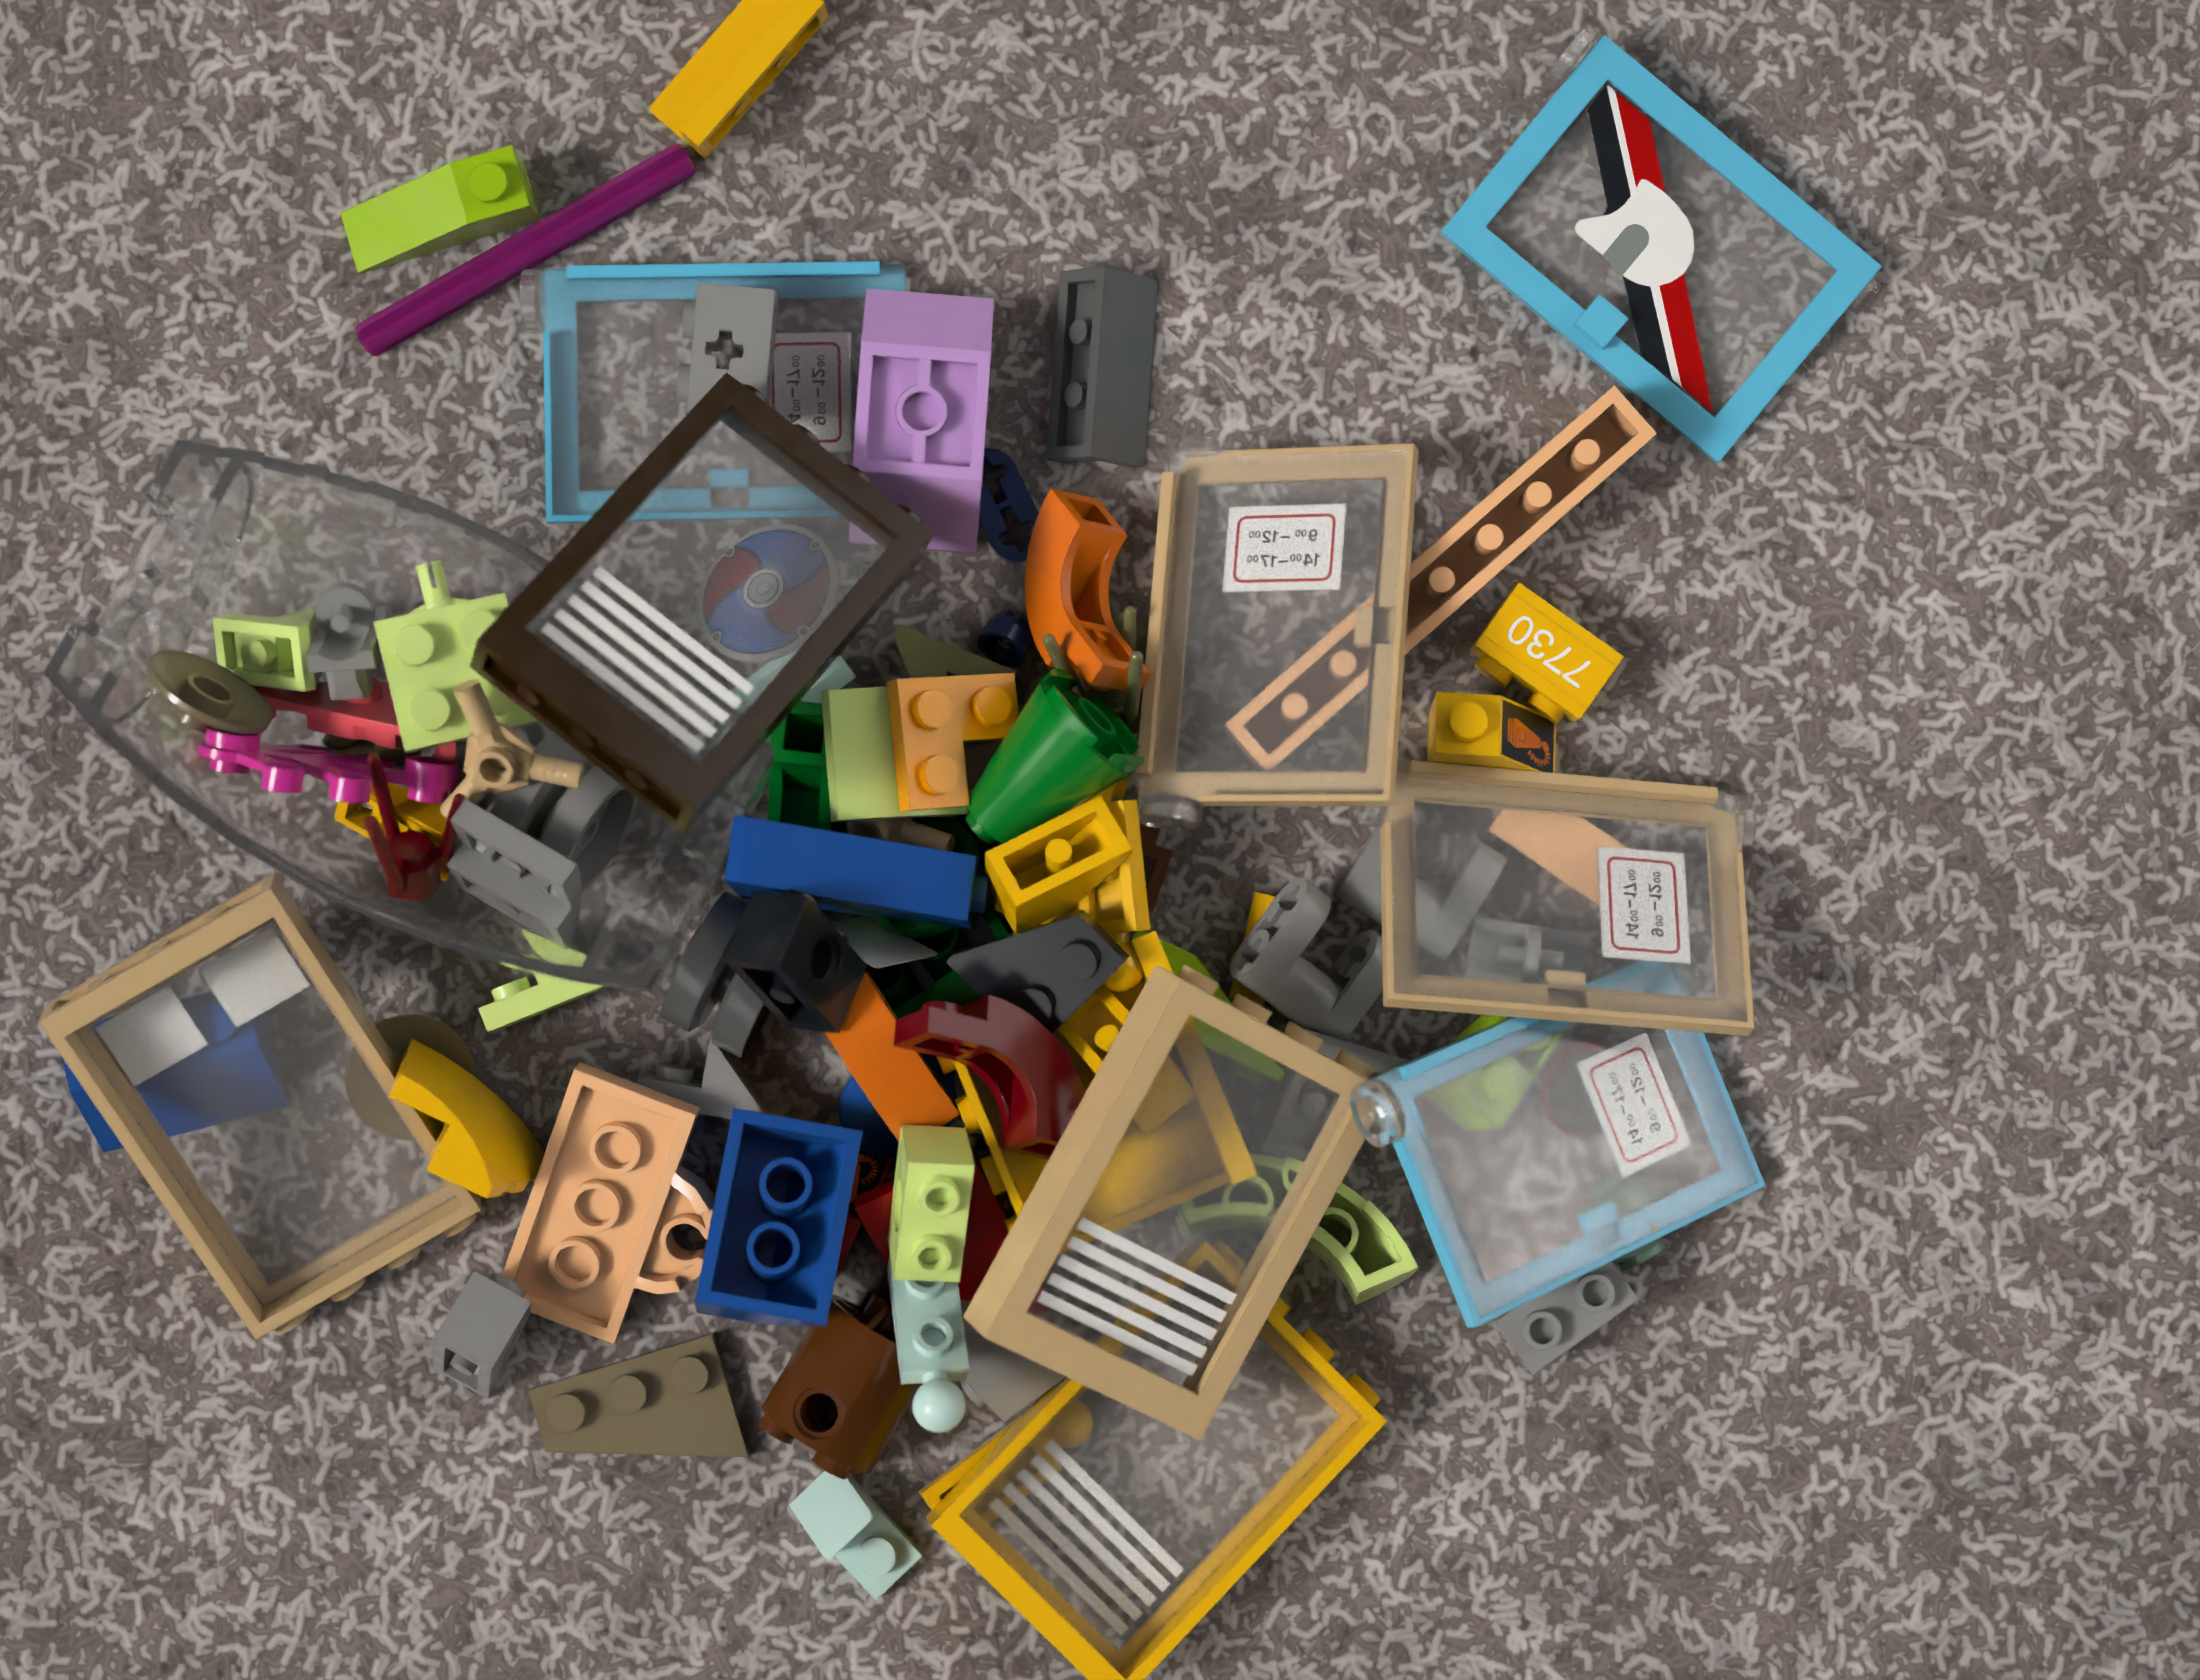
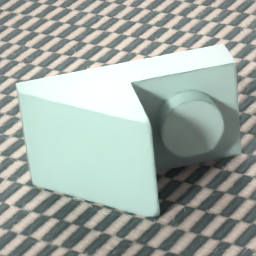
[789,1471,923,1600]

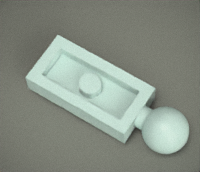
[887,1256,969,1433]

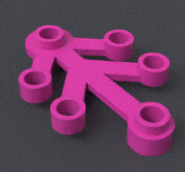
[197,726,459,803]

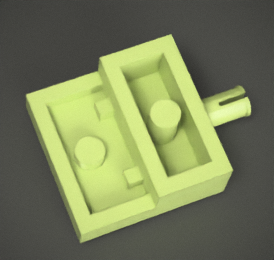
[374,561,537,754]

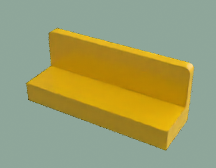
[650,0,829,159]

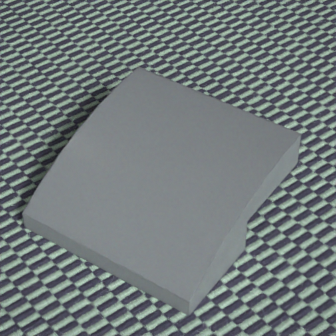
[447,799,582,950]

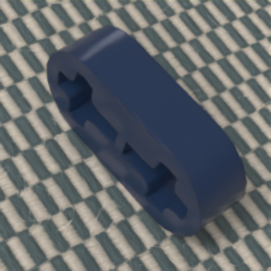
[979,448,1039,565]

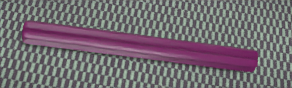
[355,143,696,356]

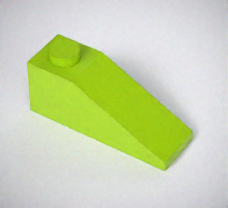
[340,145,540,274]

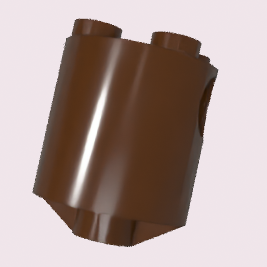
[758,1292,923,1480]

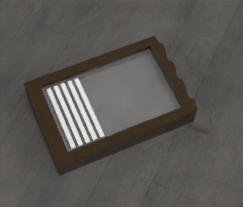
[470,372,934,835]

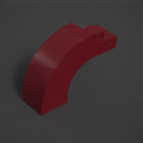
[894,995,1085,1160]

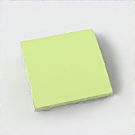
[821,687,968,822]

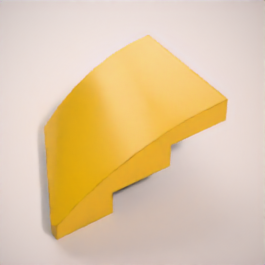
[389,1039,545,1199]

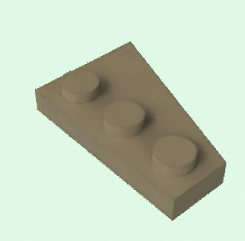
[528,1332,750,1458]

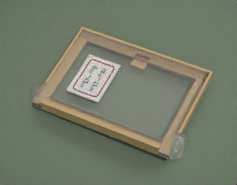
[1136,435,1419,830]
[1357,760,1757,1036]

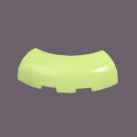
[1175,1153,1419,1305]

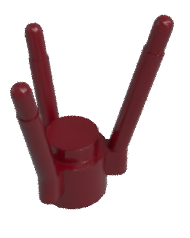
[364,753,466,901]

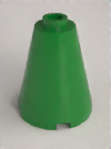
[966,668,1144,845]

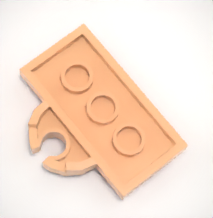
[502,1062,716,1344]

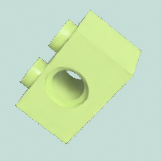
[887,1125,975,1282]

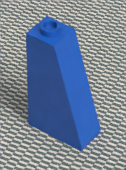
[724,815,989,929]

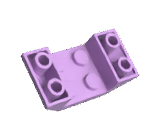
[848,288,994,554]

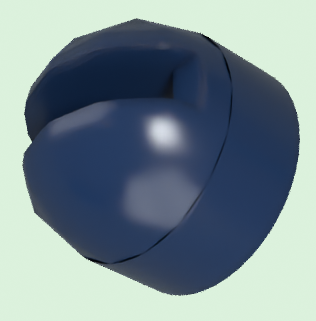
[978,610,1033,667]

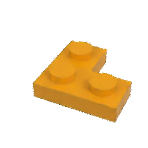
[886,673,1019,812]

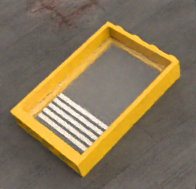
[926,1236,1387,1680]

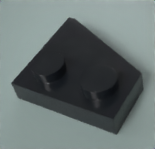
[946,909,1130,1034]

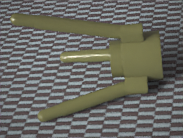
[1043,606,1143,734]

